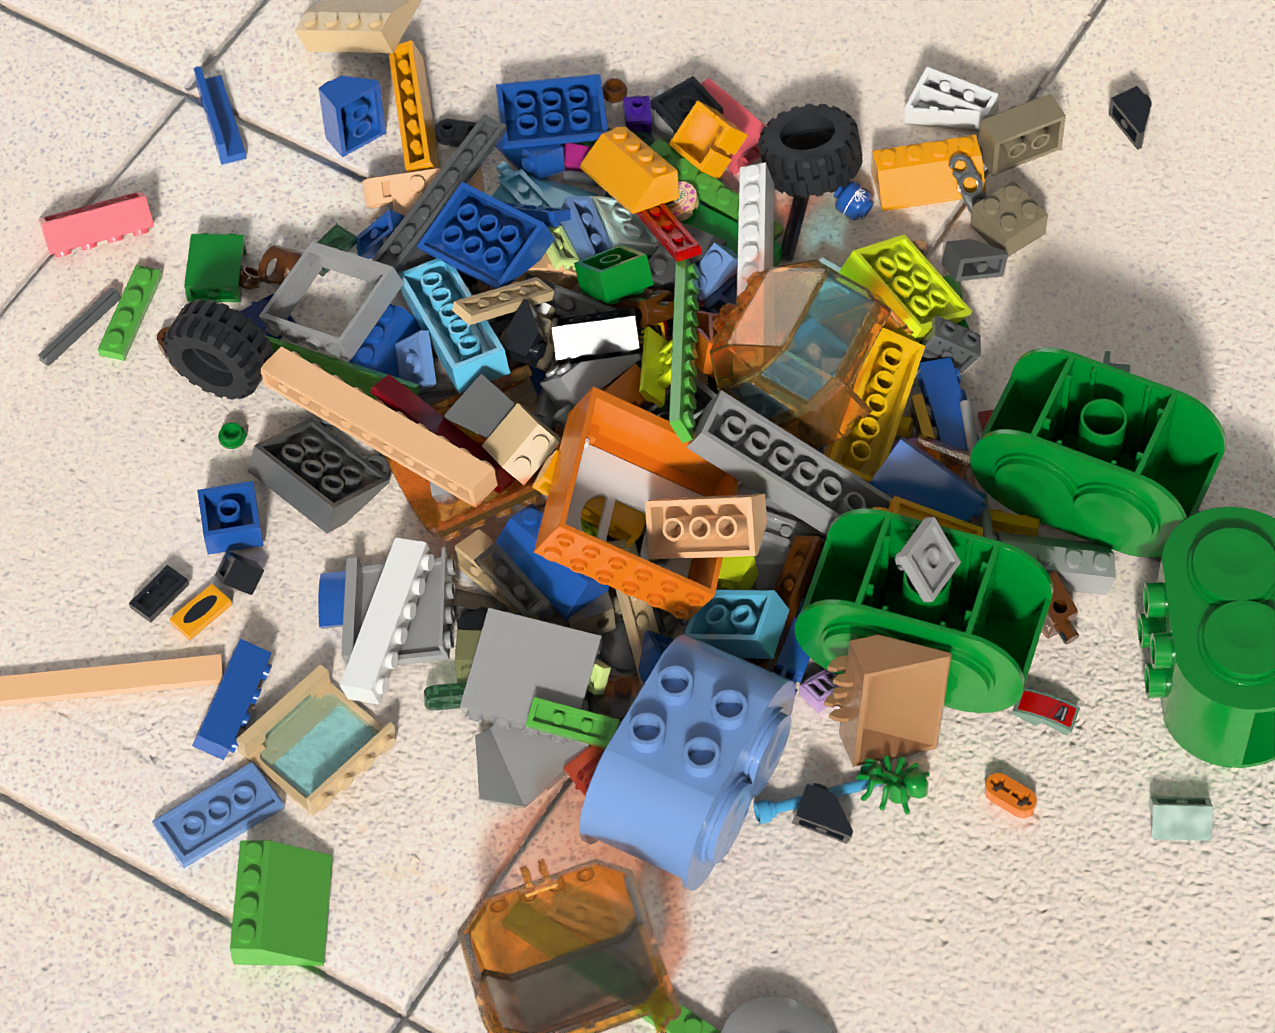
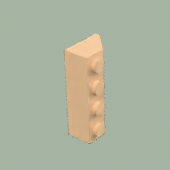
[645,494,767,559]

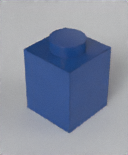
[521,144,565,180]

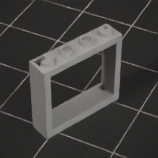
[259,241,404,359]

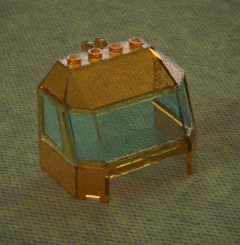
[709,259,914,450]

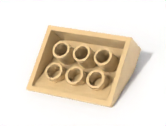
[295,0,421,54]

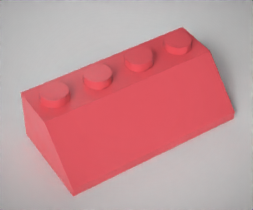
[38,191,154,257]

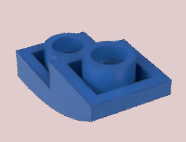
[318,571,346,629]

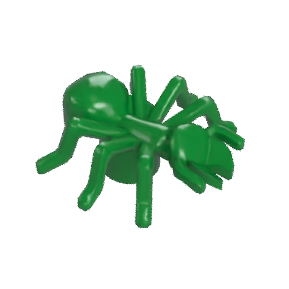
[856,755,930,815]

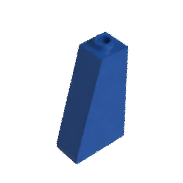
[869,436,987,522]

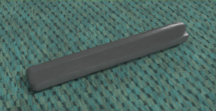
[38,288,121,366]

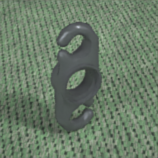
[948,154,987,214]

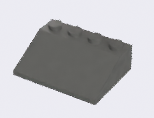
[248,417,391,533]

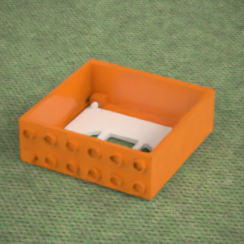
[534,386,739,621]

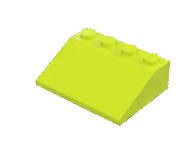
[838,234,973,343]

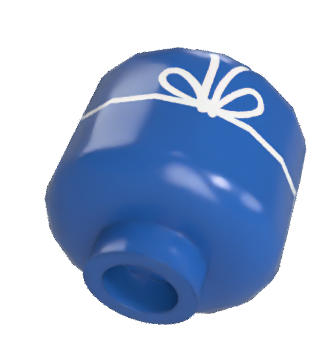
[833,181,874,220]

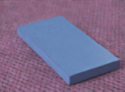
[152,761,285,869]

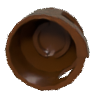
[257,245,302,284]

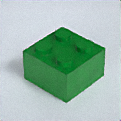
[574,245,654,305]

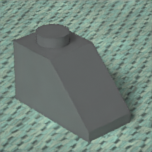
[942,239,1008,282]

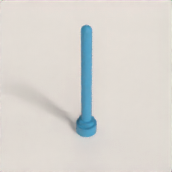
[753,779,885,825]

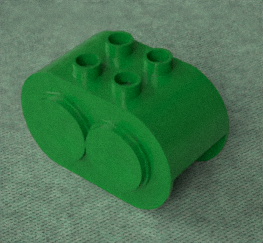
[970,347,1226,558]
[1137,507,1275,768]
[795,509,1053,713]

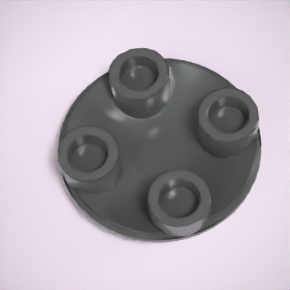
[599,620,636,673]

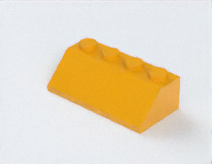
[580,126,679,214]
[871,135,986,212]

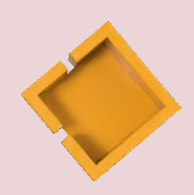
[668,100,748,179]

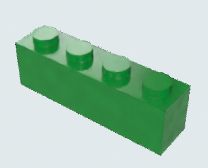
[682,204,782,272]

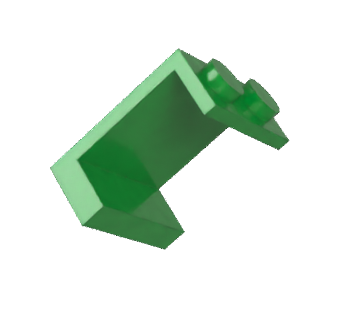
[184,233,247,303]

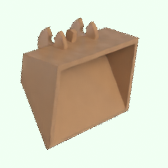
[823,635,952,767]

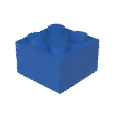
[197,481,264,555]

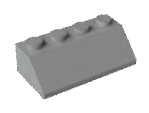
[994,531,1116,595]

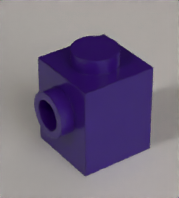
[623,96,652,137]

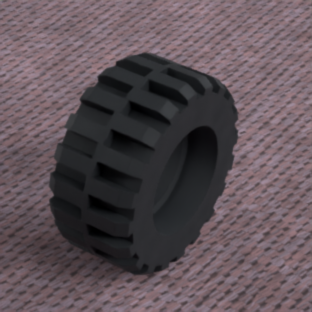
[758,104,863,198]
[163,299,273,400]

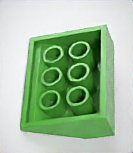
[230,840,333,966]

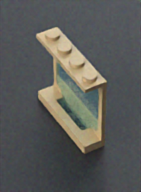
[236,664,396,816]

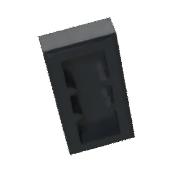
[129,565,189,623]

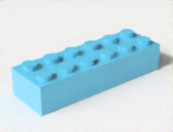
[398,259,510,394]

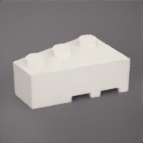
[904,67,999,130]

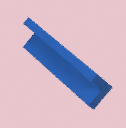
[193,66,247,165]

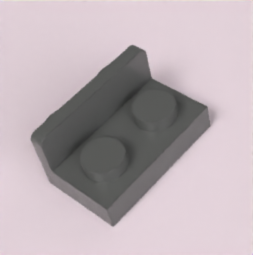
[919,315,981,373]

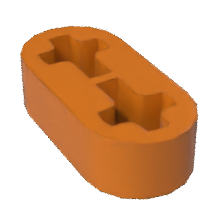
[985,773,1037,818]

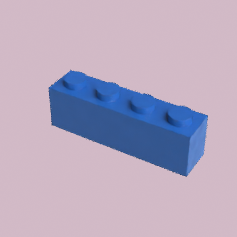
[917,357,979,467]
[192,639,272,760]

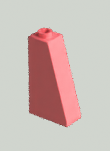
[700,78,766,176]

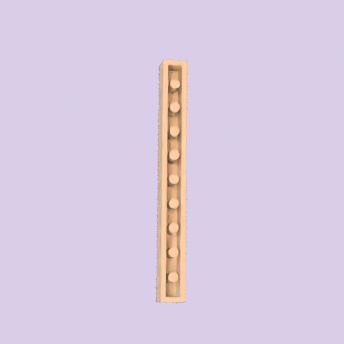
[261,346,497,508]

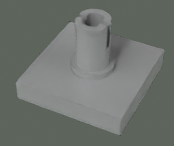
[895,517,961,602]

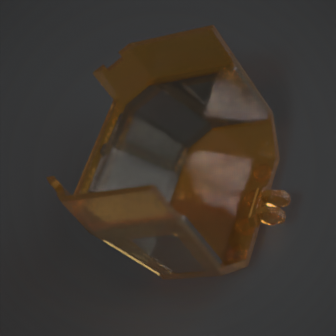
[457,858,682,1033]

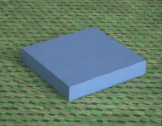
[395,330,436,393]

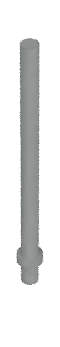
[960,400,998,541]

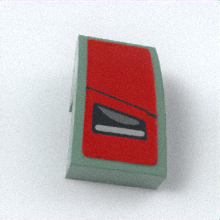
[1011,688,1080,736]

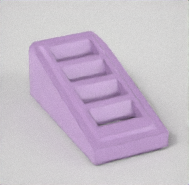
[799,669,840,714]

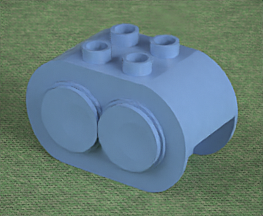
[579,634,795,891]

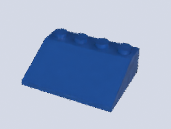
[496,74,608,149]
[416,182,555,289]

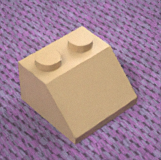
[482,403,561,485]

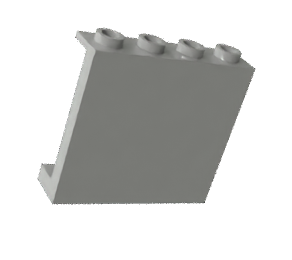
[341,547,457,666]
[460,608,602,744]

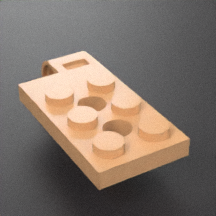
[362,166,485,216]

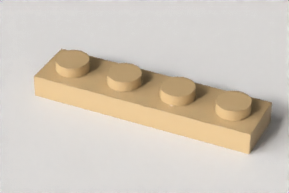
[452,277,554,325]

